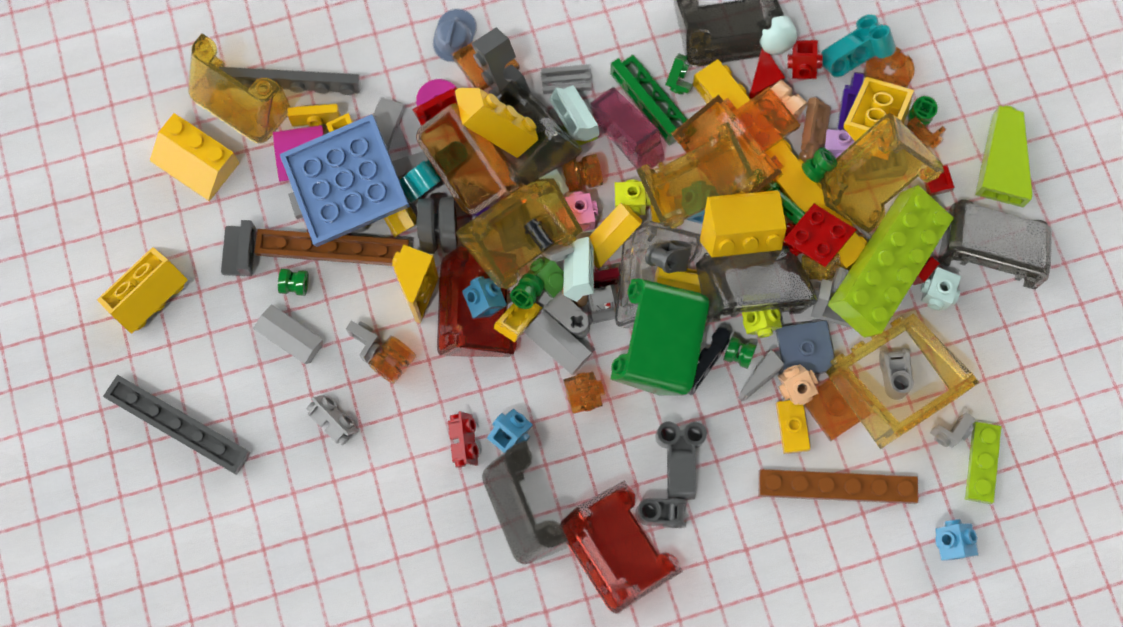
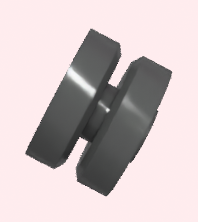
[417,197,458,254]

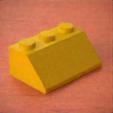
[844,77,914,160]
[455,88,538,158]
[150,113,240,202]
[700,190,786,258]
[392,245,439,323]
[97,247,188,334]

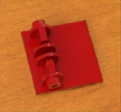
[783,204,857,268]

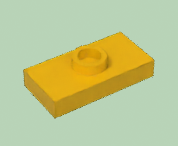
[287,104,341,127]
[493,303,542,342]
[775,400,811,454]

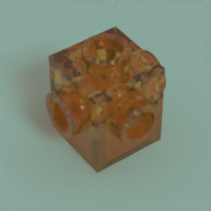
[563,371,605,414]

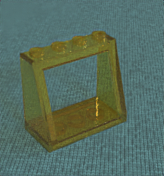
[826,313,980,449]

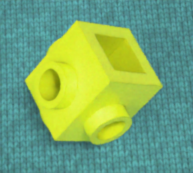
[615,179,651,216]
[740,297,782,338]

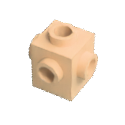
[777,364,818,405]

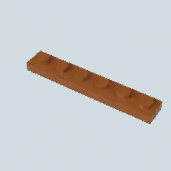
[254,229,410,266]
[758,469,918,504]

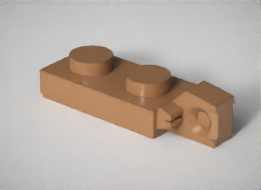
[799,97,831,162]

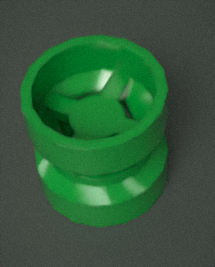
[907,96,938,128]
[802,147,838,183]
[278,268,309,296]
[510,273,544,309]
[723,336,756,369]

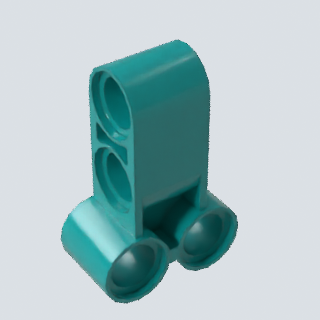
[821,14,896,77]
[400,142,467,203]

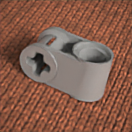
[543,291,589,339]
[879,348,914,400]

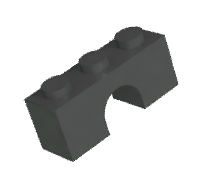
[471,27,531,106]

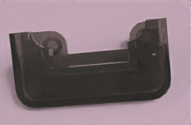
[674,0,784,67]
[477,80,583,186]
[937,200,1052,290]
[696,246,818,323]
[482,440,568,564]

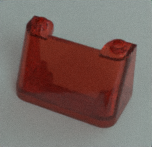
[437,246,518,357]
[560,480,683,614]

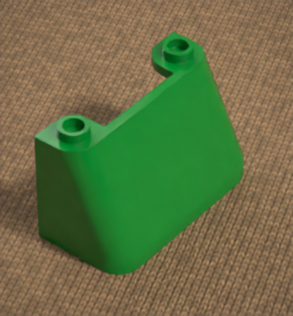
[610,278,709,396]

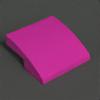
[273,125,324,182]

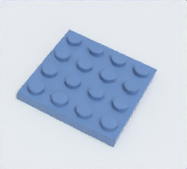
[279,114,410,247]

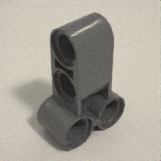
[655,421,707,500]

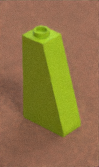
[975,106,1032,208]

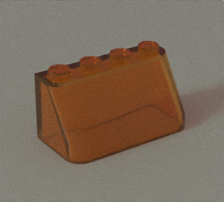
[416,103,523,214]

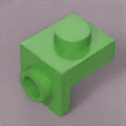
[526,257,564,298]

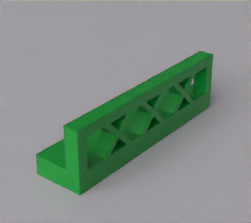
[610,55,693,146]

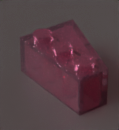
[590,87,665,176]

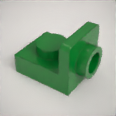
[665,53,693,95]

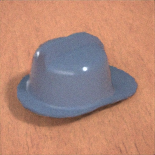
[433,9,476,62]

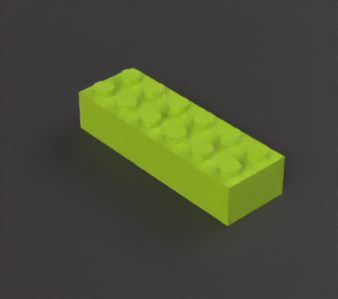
[827,185,954,338]

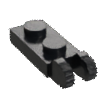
[688,327,730,395]

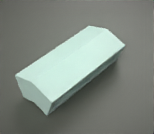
[549,85,599,141]
[563,237,594,302]

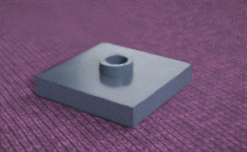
[775,321,837,375]

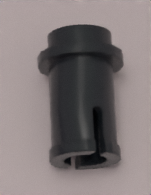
[524,218,555,252]

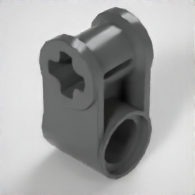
[645,240,692,273]
[635,498,687,528]

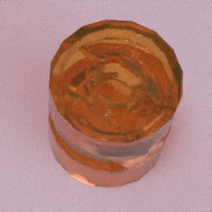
[562,154,603,193]
[367,335,416,384]

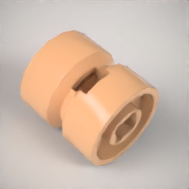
[761,80,808,127]

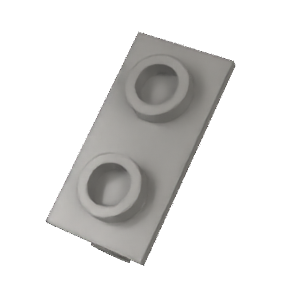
[306,395,359,445]

